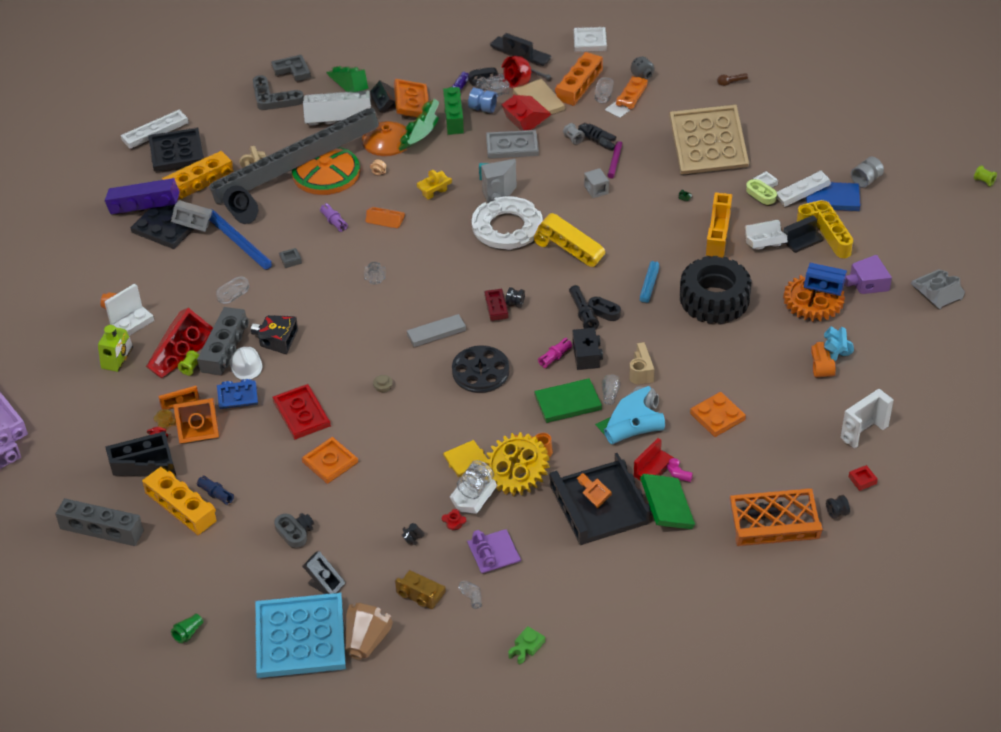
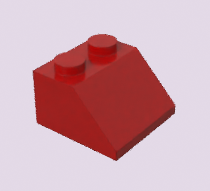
[501,95,551,131]

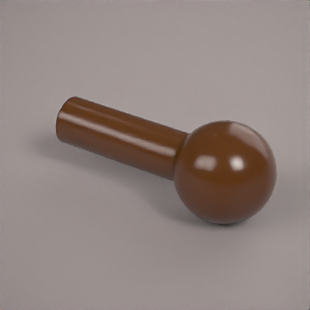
[717,73,748,86]

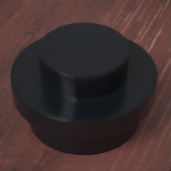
[296,513,314,532]

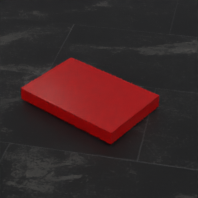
[272,384,331,440]

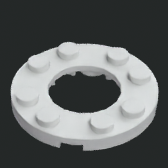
[472,196,543,250]

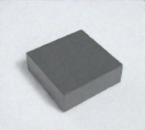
[279,248,302,268]

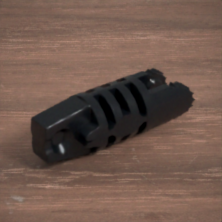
[578,123,617,150]

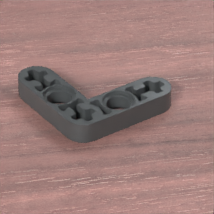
[253,75,304,110]

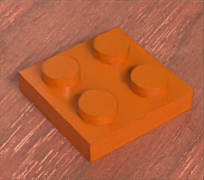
[690,392,746,437]

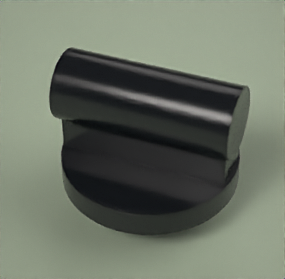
[401,523,424,545]

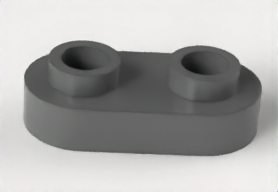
[274,514,307,548]

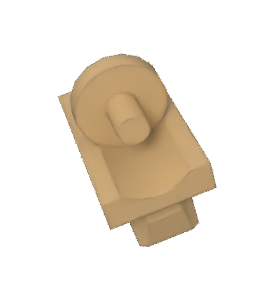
[239,146,266,168]

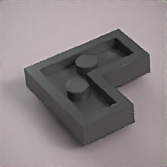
[271,54,311,81]

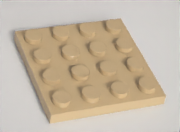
[669,105,749,174]

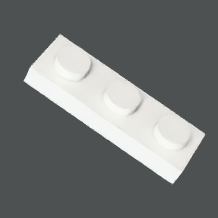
[777,171,831,207]

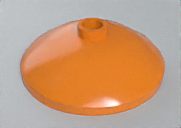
[362,121,408,156]

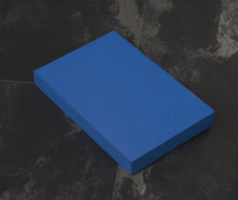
[806,182,860,211]

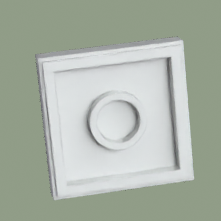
[574,27,607,52]

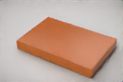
[394,79,429,117]

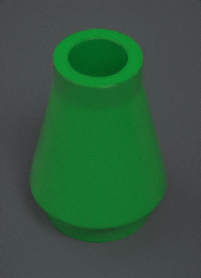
[171,614,203,643]

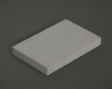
[486,130,539,159]

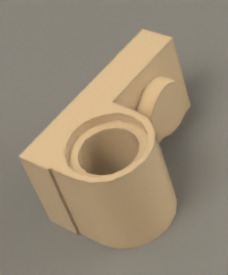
[629,342,654,384]

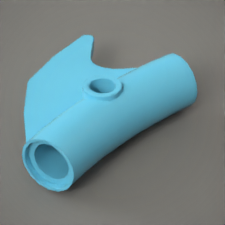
[604,386,665,445]

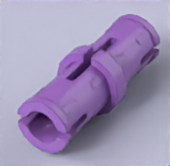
[320,204,348,232]

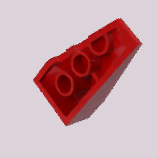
[146,307,213,378]

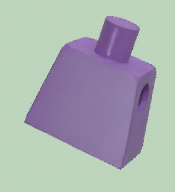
[844,255,892,294]

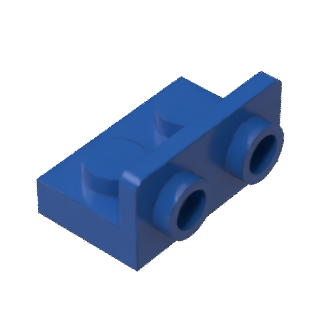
[217,379,258,409]

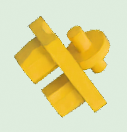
[417,170,452,200]

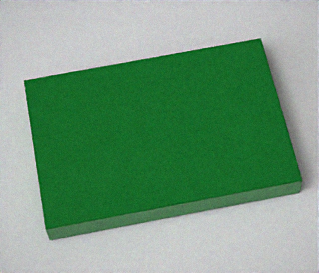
[534,378,602,423]
[640,474,695,529]

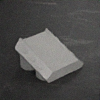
[911,269,965,310]

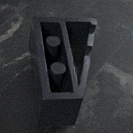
[105,431,176,476]

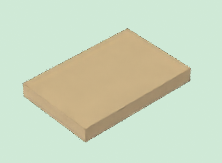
[513,79,565,115]

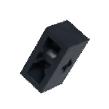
[572,328,603,370]

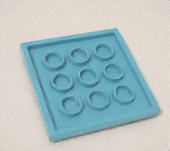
[255,593,346,678]

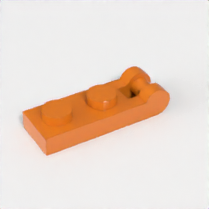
[616,76,648,109]

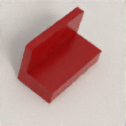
[633,438,674,481]

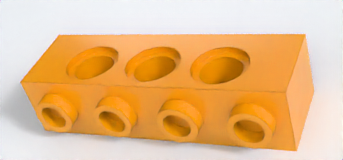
[162,151,234,201]
[142,467,217,535]

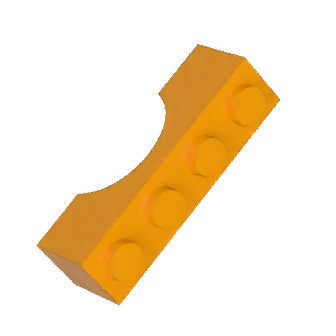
[706,192,732,257]

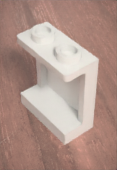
[840,389,894,448]

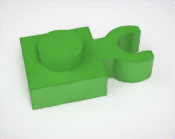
[508,626,545,665]

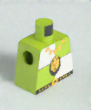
[98,325,133,372]

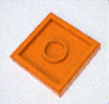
[302,437,358,484]

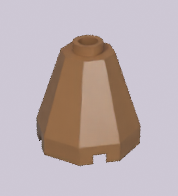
[346,603,393,660]

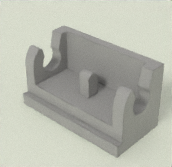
[171,200,213,232]

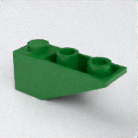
[327,66,369,92]

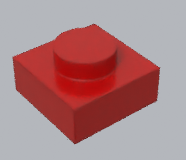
[848,465,878,491]

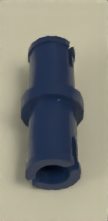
[197,475,234,505]

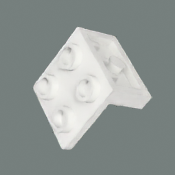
[105,284,154,336]

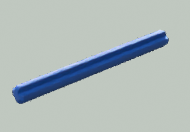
[209,209,272,270]

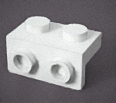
[745,220,787,250]
[450,470,497,513]

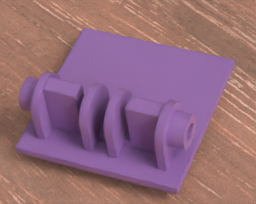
[467,529,521,574]

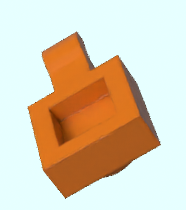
[577,473,612,508]

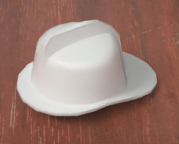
[229,347,262,380]

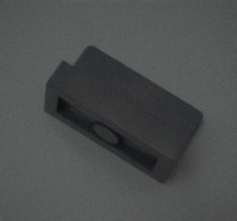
[370,80,396,113]
[783,215,824,253]

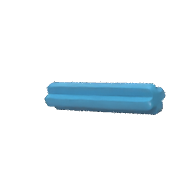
[640,261,659,303]

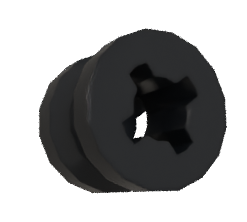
[506,287,525,308]
[826,495,850,519]

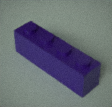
[104,178,180,214]

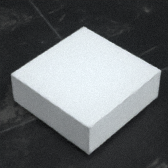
[754,171,778,188]

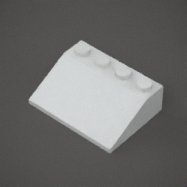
[303,90,371,125]

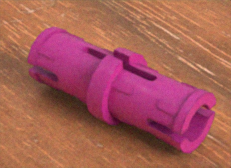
[538,338,572,368]

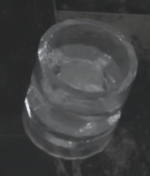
[456,460,494,499]

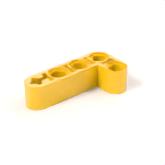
[796,200,853,258]
[534,213,605,267]

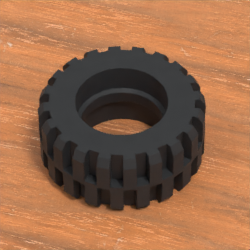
[679,256,752,324]

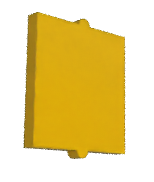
[443,440,487,477]

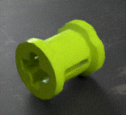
[974,165,997,187]
[178,351,199,376]

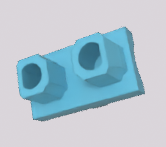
[824,326,854,361]

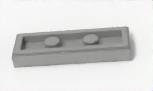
[407,314,466,347]

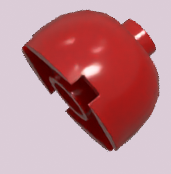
[501,56,532,89]

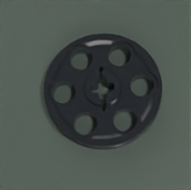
[452,345,509,393]

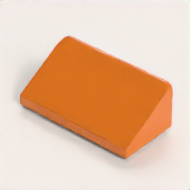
[366,207,405,228]
[158,386,200,411]

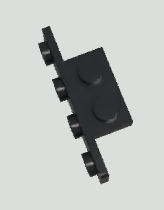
[490,33,551,66]

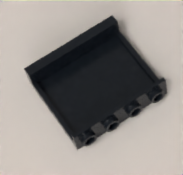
[550,452,652,545]

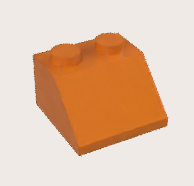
[173,398,219,443]

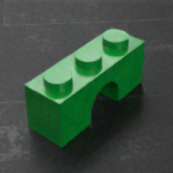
[443,87,464,135]

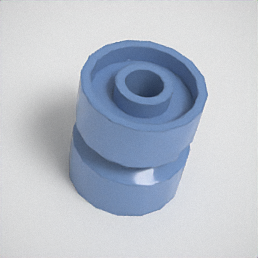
[468,88,497,113]

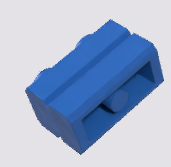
[804,263,847,296]

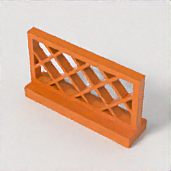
[730,488,823,546]

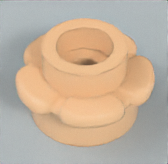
[370,160,386,175]

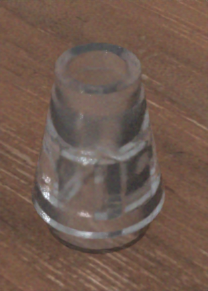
[602,375,621,405]

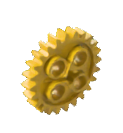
[484,432,550,496]

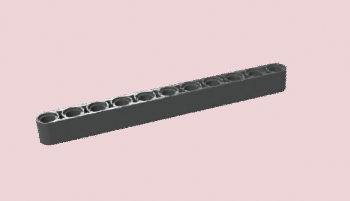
[209,108,379,203]

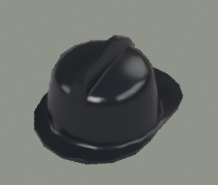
[223,185,259,224]

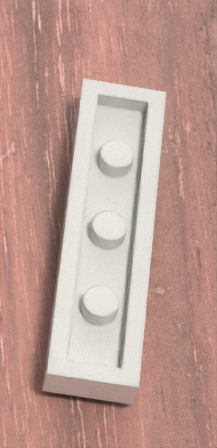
[121,110,188,149]

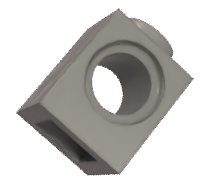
[584,168,609,198]

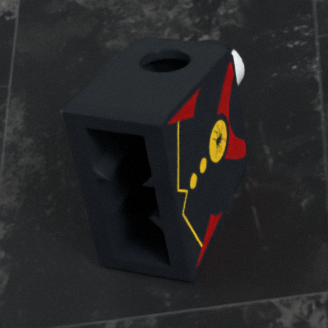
[251,315,298,355]

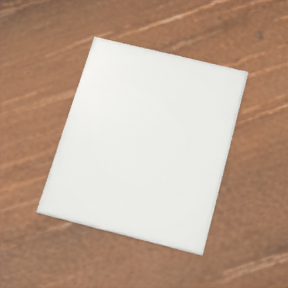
[605,102,630,117]

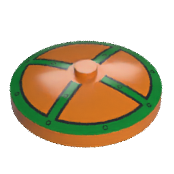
[292,147,360,195]

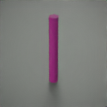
[607,141,623,179]

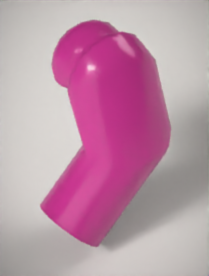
[667,458,693,482]

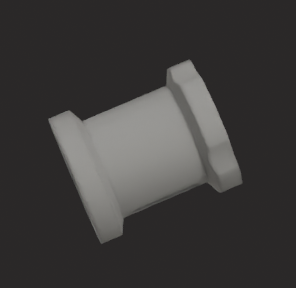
[563,123,585,145]

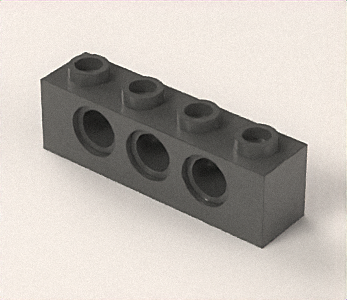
[197,307,249,375]
[55,498,144,546]

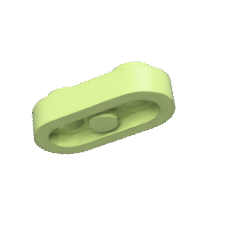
[746,179,777,205]

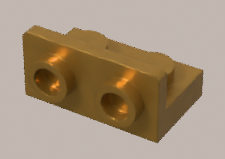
[395,570,446,610]

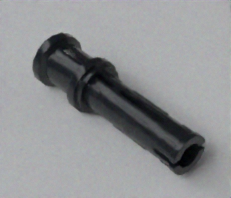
[569,285,599,330]

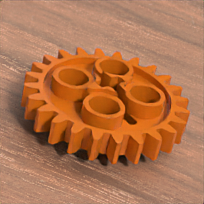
[783,275,845,322]

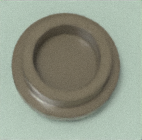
[373,375,393,393]

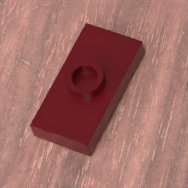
[484,289,509,321]

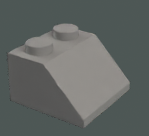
[481,159,517,203]

